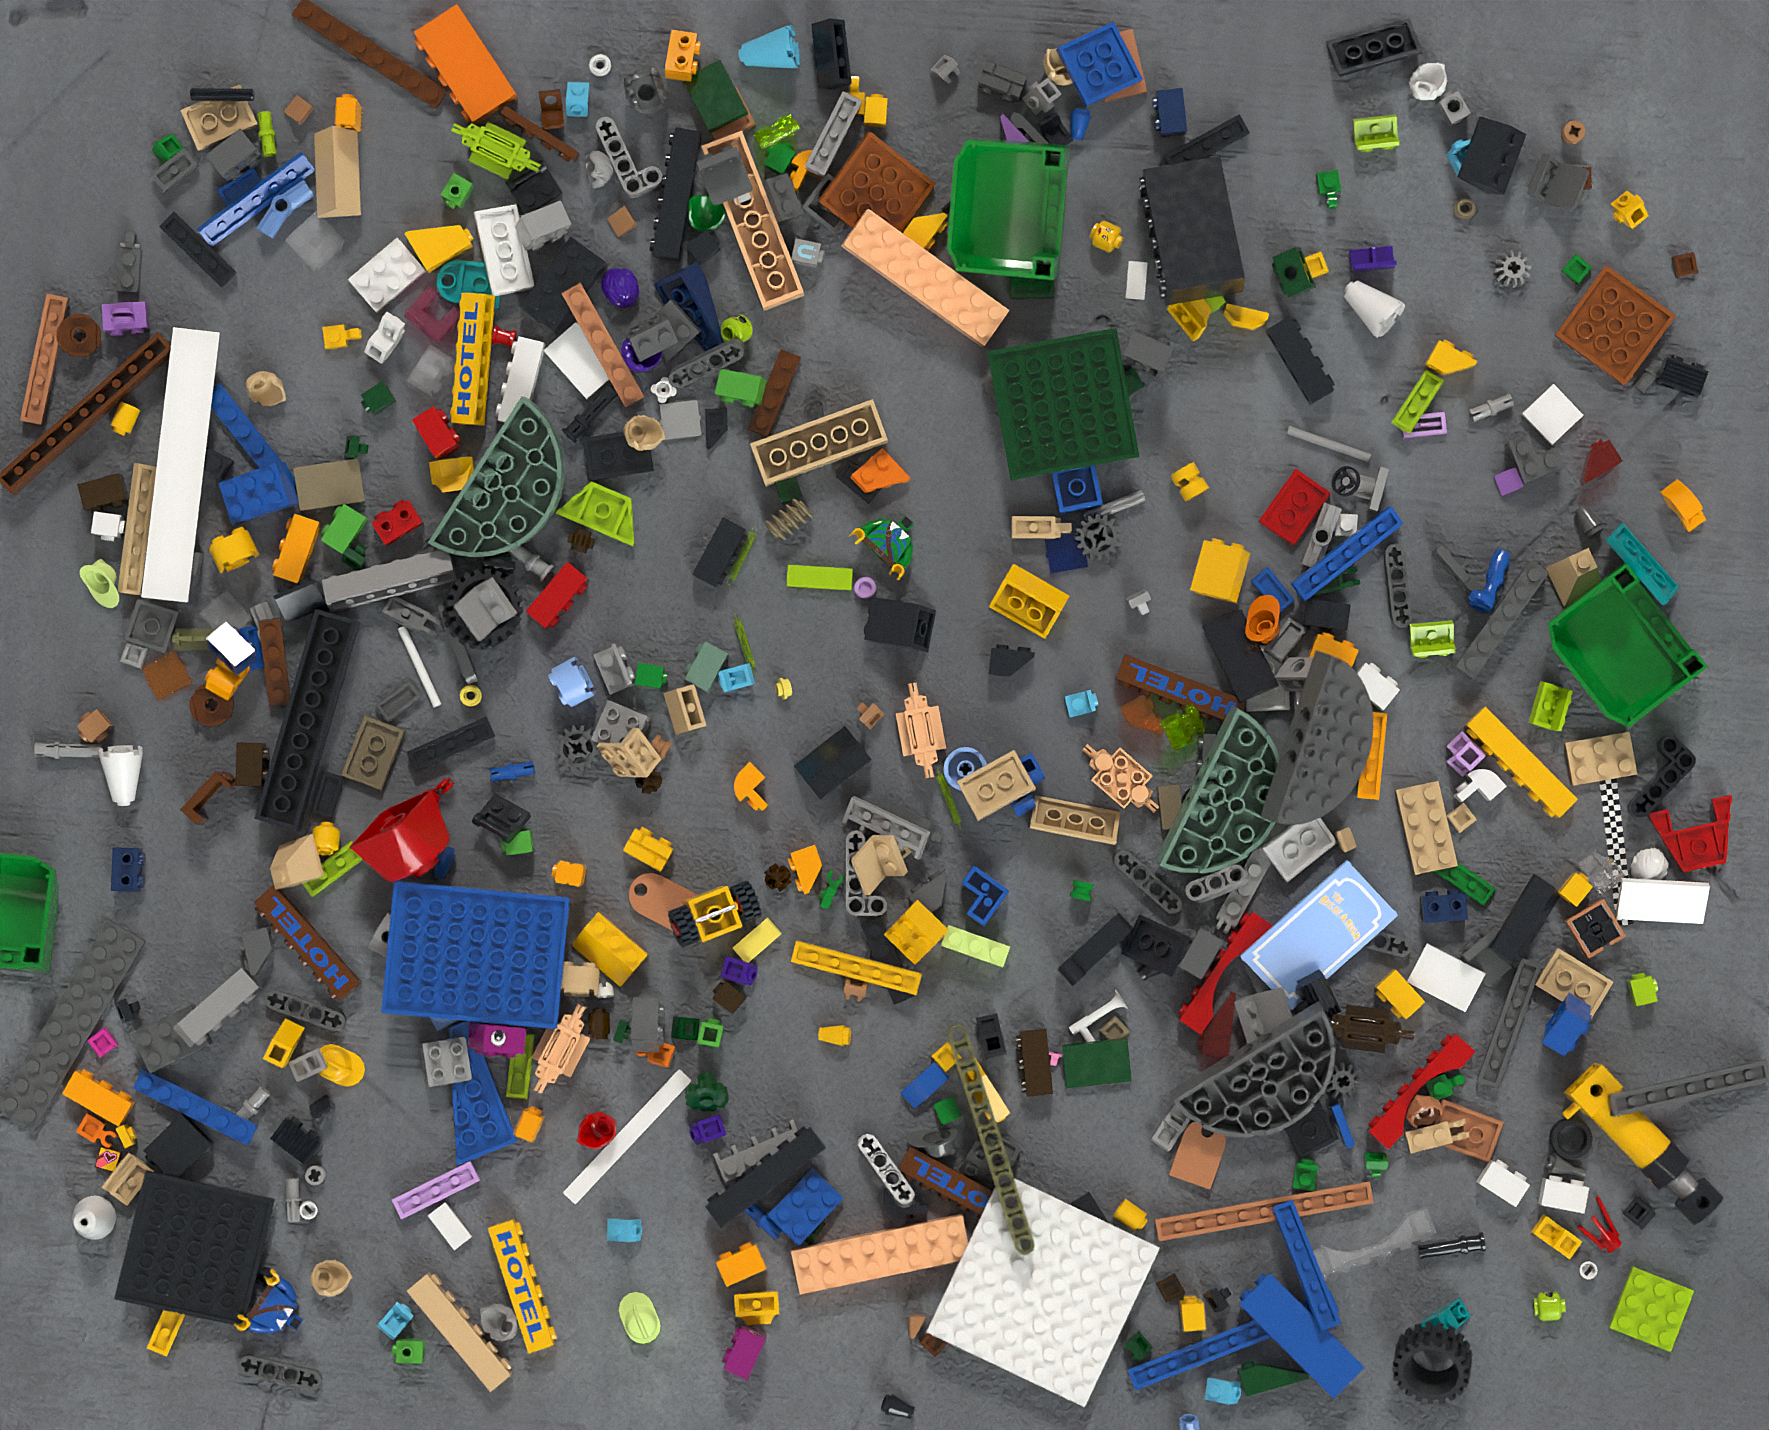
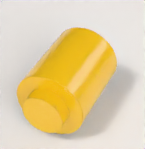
[110,401,141,436]
[1113,1198,1148,1231]

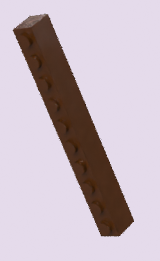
[0,332,171,495]

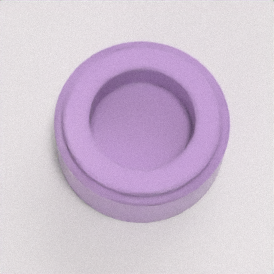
[854,577,876,599]

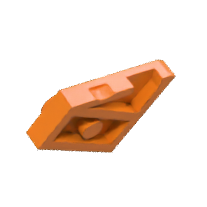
[850,448,911,493]

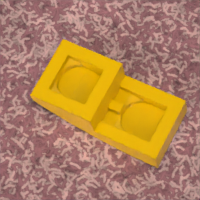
[1531,1214,1582,1259]

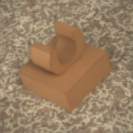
[856,702,884,730]
[843,977,868,1002]

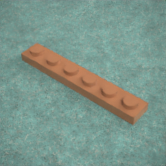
[561,283,644,407]
[20,294,69,426]

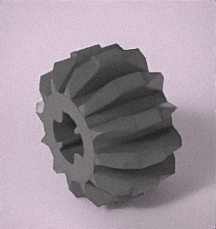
[1326,1062,1361,1100]

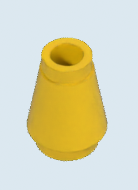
[818,1025,851,1047]

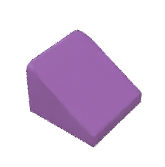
[1493,467,1524,496]

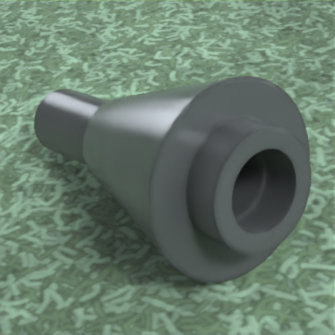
[1545,1152,1586,1178]

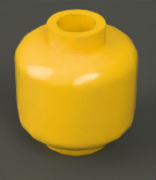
[312,822,340,855]

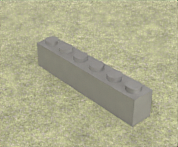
[322,549,457,612]

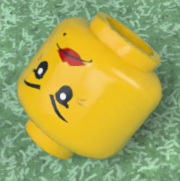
[1090,221,1123,253]

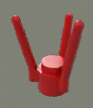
[1577,1196,1622,1253]

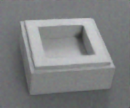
[120,641,149,669]

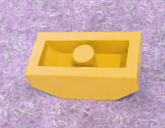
[1167,299,1212,341]
[1223,304,1269,330]
[429,457,474,493]
[734,1291,779,1325]

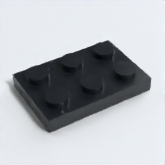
[583,432,654,481]
[1121,914,1190,977]

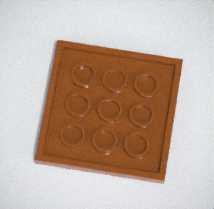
[817,131,936,232]
[1554,265,1676,386]

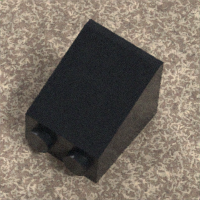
[864,597,936,653]

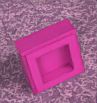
[87,1027,119,1058]

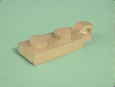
[1012,516,1072,539]

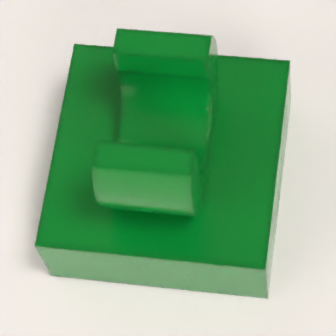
[1364,1152,1388,1178]

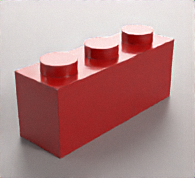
[525,562,589,629]

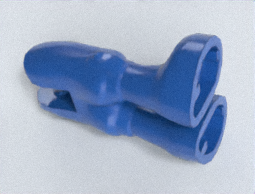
[1468,549,1510,613]

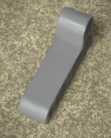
[596,117,663,198]
[846,831,887,916]

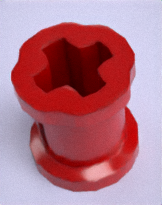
[491,325,517,349]

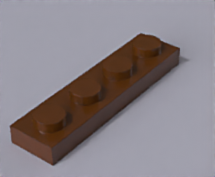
[501,106,580,162]
[748,349,801,437]
[258,617,291,706]

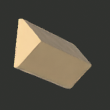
[314,126,361,218]
[1029,795,1120,845]

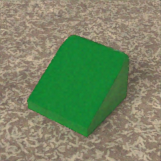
[152,133,183,164]
[933,1096,962,1125]

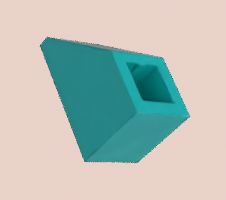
[1420,1298,1471,1330]

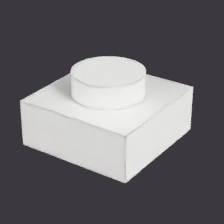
[1334,514,1358,537]

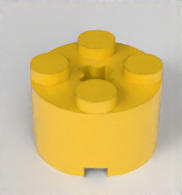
[209,527,259,573]

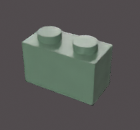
[683,641,729,692]

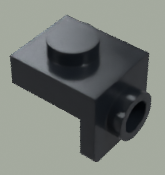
[1039,113,1073,145]

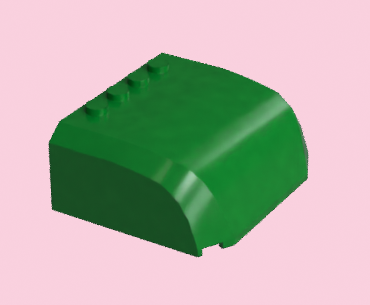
[947,139,1069,280]
[1548,563,1708,727]
[0,853,59,972]

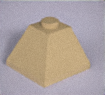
[1545,548,1601,607]
[270,834,324,890]

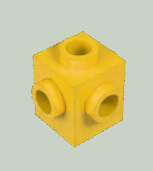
[1611,191,1649,229]

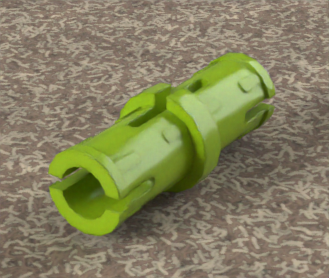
[257,111,277,157]

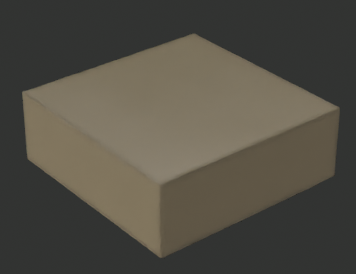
[1099,1016,1130,1040]

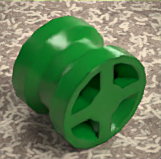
[1069,880,1094,901]

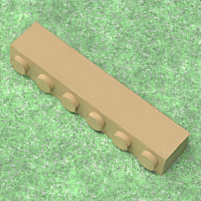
[407,1272,513,1392]

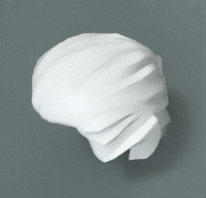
[1409,63,1447,101]
[1630,848,1669,880]

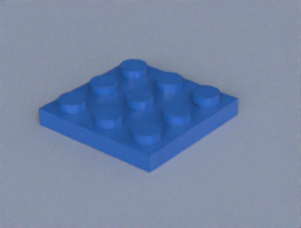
[1056,22,1143,107]

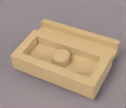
[102,1152,154,1206]

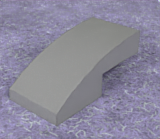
[288,1048,328,1082]
[1150,1103,1191,1152]

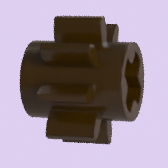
[567,528,595,553]
[635,768,662,794]
[764,863,791,892]

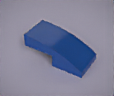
[900,1062,949,1109]

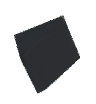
[309,1095,336,1120]
[1622,1197,1656,1230]

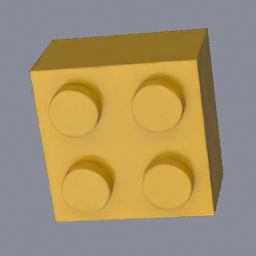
[884,900,949,964]

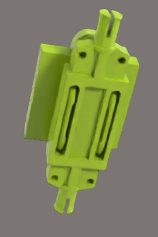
[451,122,541,180]

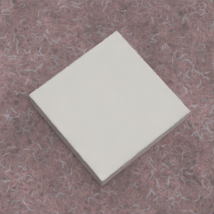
[1521,384,1583,445]

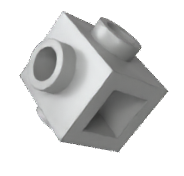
[1022,77,1062,115]

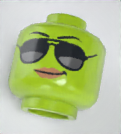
[721,314,753,342]
[1533,1292,1566,1321]

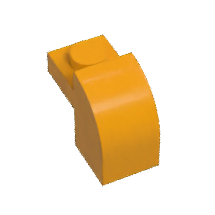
[789,150,823,192]
[1660,479,1706,532]
[734,762,768,811]

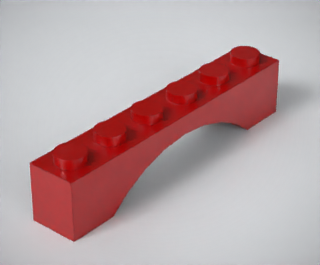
[1177,911,1273,1035]
[1367,1033,1476,1149]

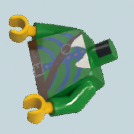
[849,516,914,580]

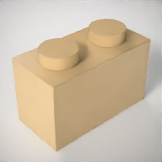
[663,684,707,735]

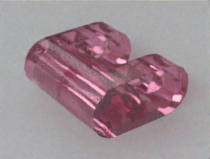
[404,285,460,345]

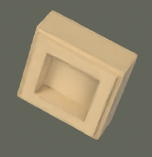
[1446,803,1477,833]

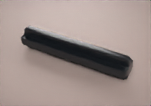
[190,88,255,101]

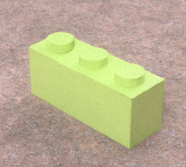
[941,925,1010,967]

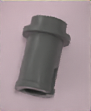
[1633,366,1660,395]

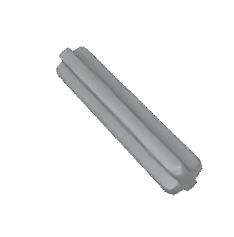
[1083,490,1145,522]

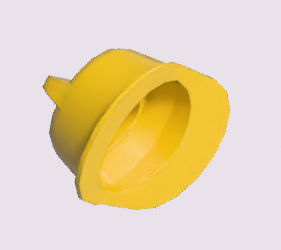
[318,1044,365,1087]

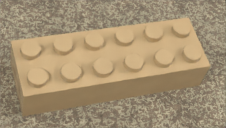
[750,399,888,487]

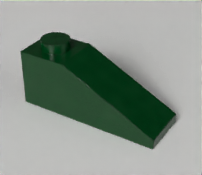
[1237,1361,1309,1397]

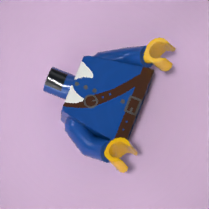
[234,1269,303,1333]

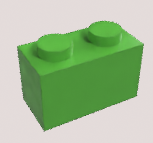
[715,369,767,407]
[321,504,369,554]

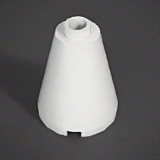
[1344,281,1405,338]
[99,745,143,806]
[72,1196,117,1240]

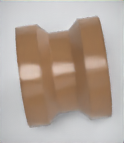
[1561,120,1585,145]
[651,734,672,762]

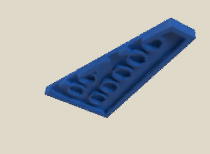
[449,1021,518,1166]

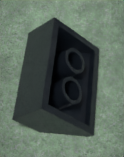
[1457,117,1527,195]
[794,726,872,800]

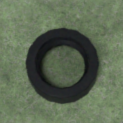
[1549,1118,1593,1160]

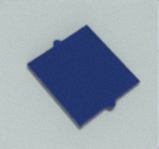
[1045,532,1088,573]

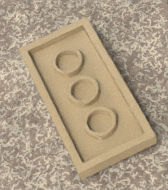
[1395,781,1458,875]

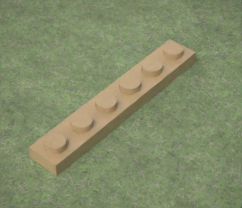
[118,463,157,595]

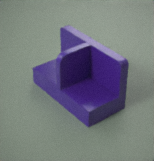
[1349,246,1397,273]

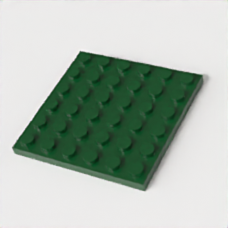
[987,328,1140,481]

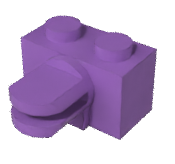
[102,301,150,336]

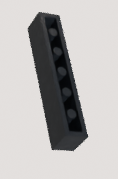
[649,127,702,262]
[705,1126,826,1228]

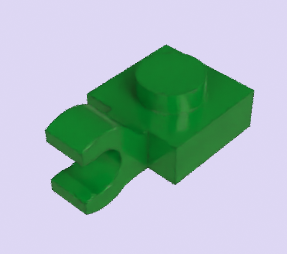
[1316,170,1341,209]
[818,870,844,909]
[1425,1073,1465,1100]

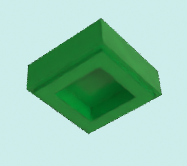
[1561,254,1592,285]

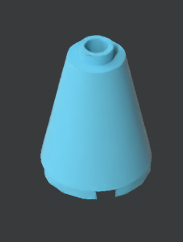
[738,25,800,69]

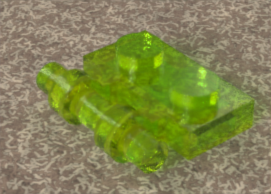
[753,114,801,149]
[1160,704,1205,751]

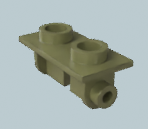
[172,628,217,651]

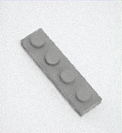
[805,91,862,177]

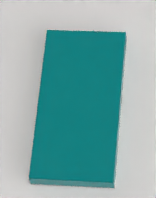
[1606,523,1679,605]

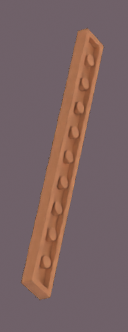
[1155,1181,1374,1241]

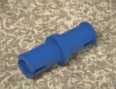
[490,761,535,782]
[744,1203,783,1240]

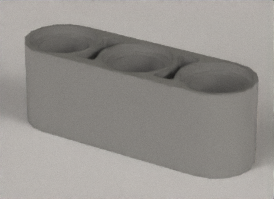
[1185,865,1249,903]

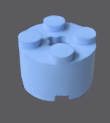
[548,657,596,707]
[943,747,987,791]

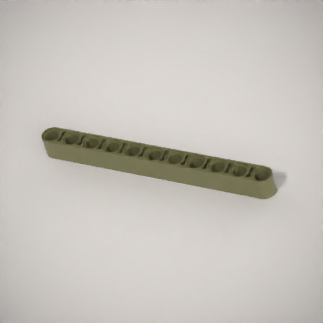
[947,1024,1035,1255]

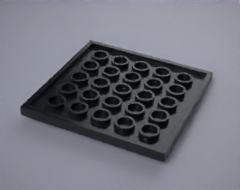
[114,1170,275,1325]

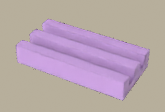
[1403,412,1447,438]

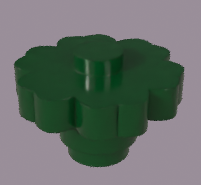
[685,1073,729,1112]

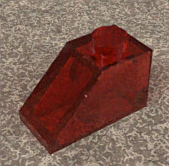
[1580,439,1623,486]

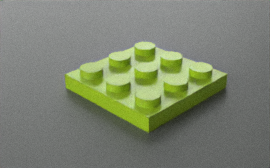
[1608,1266,1694,1352]

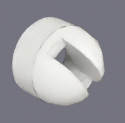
[597,982,614,998]
[299,1201,317,1219]
[1580,1262,1597,1279]

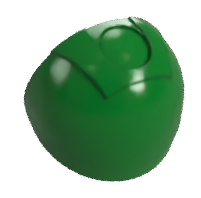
[687,195,725,231]

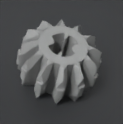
[1494,250,1531,288]

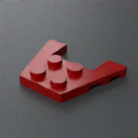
[1648,795,1732,873]

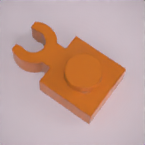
[635,1043,676,1068]
[76,1113,118,1148]

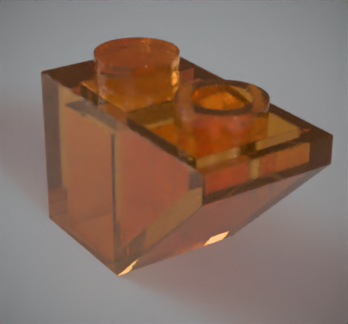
[1119,694,1165,736]

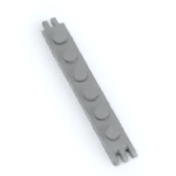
[1215,823,1288,934]

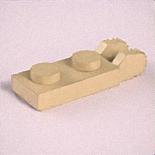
[1405,1119,1469,1153]

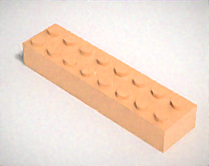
[701,131,804,311]
[841,209,1009,347]
[791,1213,968,1294]

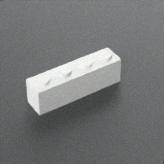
[495,336,545,424]

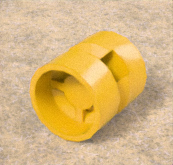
[1170,462,1209,502]

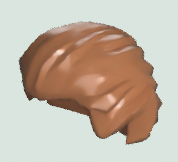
[1406,1095,1443,1128]

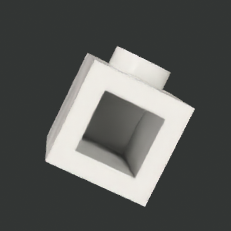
[91,512,126,541]

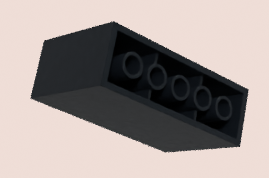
[1139,156,1245,306]

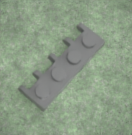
[842,796,930,860]
[713,1120,798,1182]

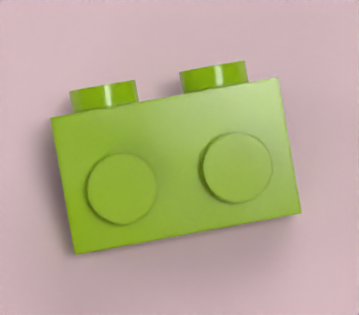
[1353,115,1400,152]
[1409,620,1456,658]
[1528,681,1573,732]

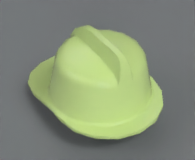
[80,559,119,608]
[619,1292,660,1344]

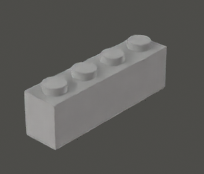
[173,968,259,1047]

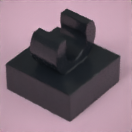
[115,998,141,1024]
[1203,1287,1232,1313]

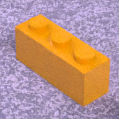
[272,514,322,584]
[62,1069,135,1126]

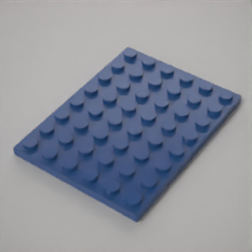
[381,881,570,1029]

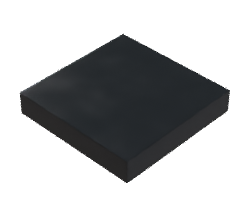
[1284,1100,1339,1159]

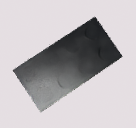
[519,237,607,335]

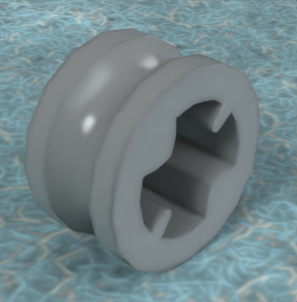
[305,1165,326,1185]

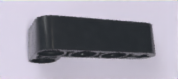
[1627,736,1696,818]
[1057,913,1134,986]

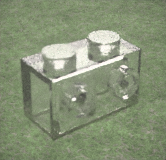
[407,344,454,397]

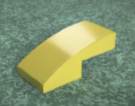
[733,917,782,963]

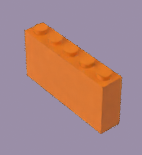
[414,4,518,125]

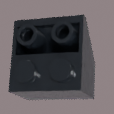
[274,577,328,623]

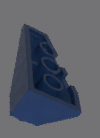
[654,262,724,351]

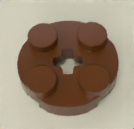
[56,314,101,357]
[189,684,234,727]

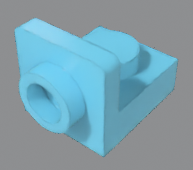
[1064,690,1098,718]

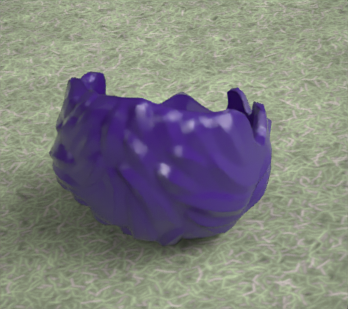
[601,268,639,308]
[621,339,662,372]

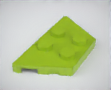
[556,481,634,547]

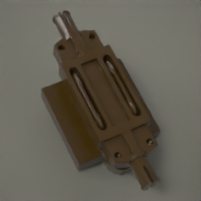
[1329,1004,1415,1053]

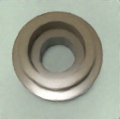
[1454,198,1476,220]

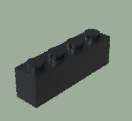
[1266,316,1335,405]

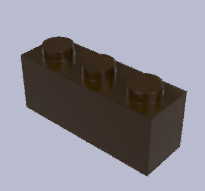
[1016,1028,1053,1097]

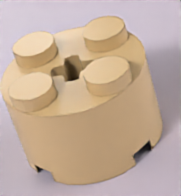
[561,962,600,997]

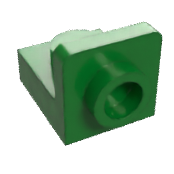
[1292,1158,1319,1191]

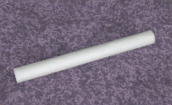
[398,626,441,708]

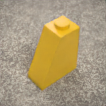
[404,225,473,273]
[956,1059,1010,1123]

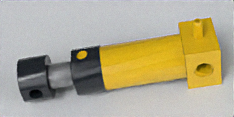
[1562,1062,1723,1225]

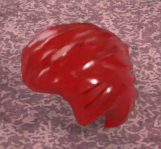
[576,1111,617,1149]

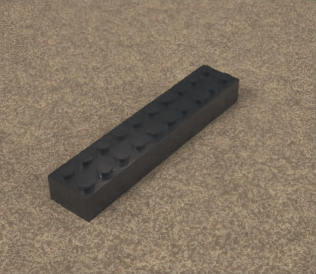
[254,609,360,831]

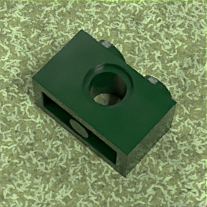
[1272,247,1316,297]

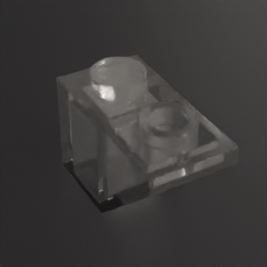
[1574,849,1625,895]

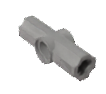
[1302,503,1342,567]

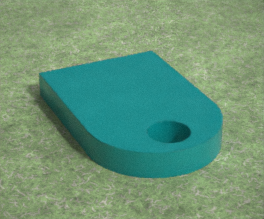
[437,260,501,309]

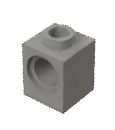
[1437,91,1471,127]

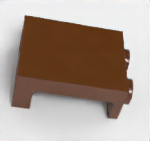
[180,771,238,825]

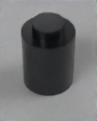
[482,554,515,578]

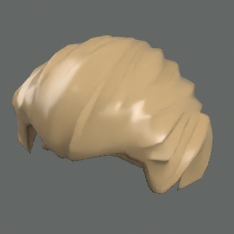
[1043,48,1072,86]
[245,371,286,406]
[623,415,665,451]
[309,1260,352,1297]

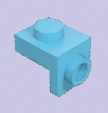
[566,82,590,117]
[1446,139,1471,176]
[718,663,755,692]
[607,1218,642,1242]
[377,1302,413,1340]
[1205,1378,1241,1404]

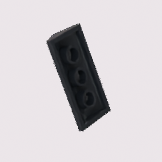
[1327,18,1423,77]
[1202,609,1279,703]
[1489,874,1560,969]

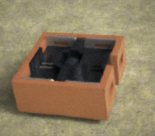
[1564,899,1626,959]

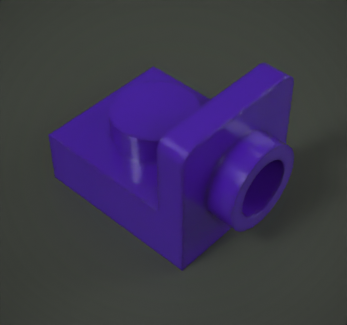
[720,956,758,985]
[689,1114,727,1145]

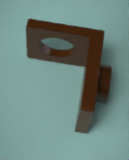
[539,89,564,130]

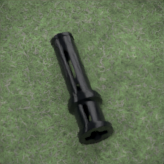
[561,386,618,443]
[1418,1232,1486,1259]

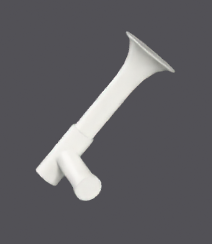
[1069,990,1128,1042]

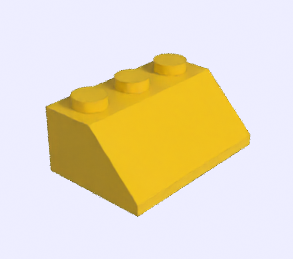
[989,564,1069,639]
[571,912,649,987]

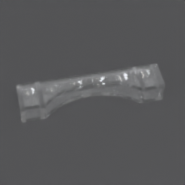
[1313,1207,1437,1280]

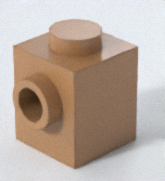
[77,709,114,743]

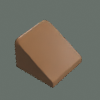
[284,95,314,125]
[607,206,637,237]
[909,1314,926,1339]

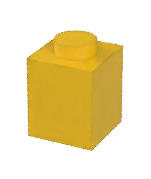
[864,94,888,128]
[1558,872,1593,907]

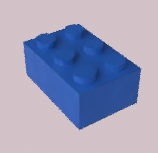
[219,462,299,524]

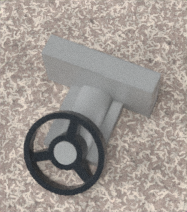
[1332,466,1389,513]

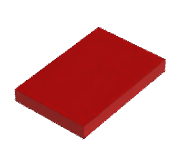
[1258,469,1331,546]

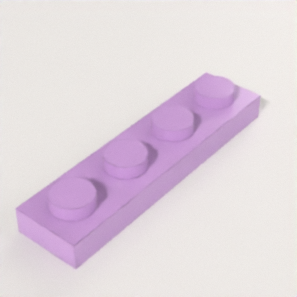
[392,1161,480,1219]

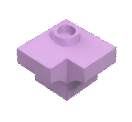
[1447,731,1486,777]

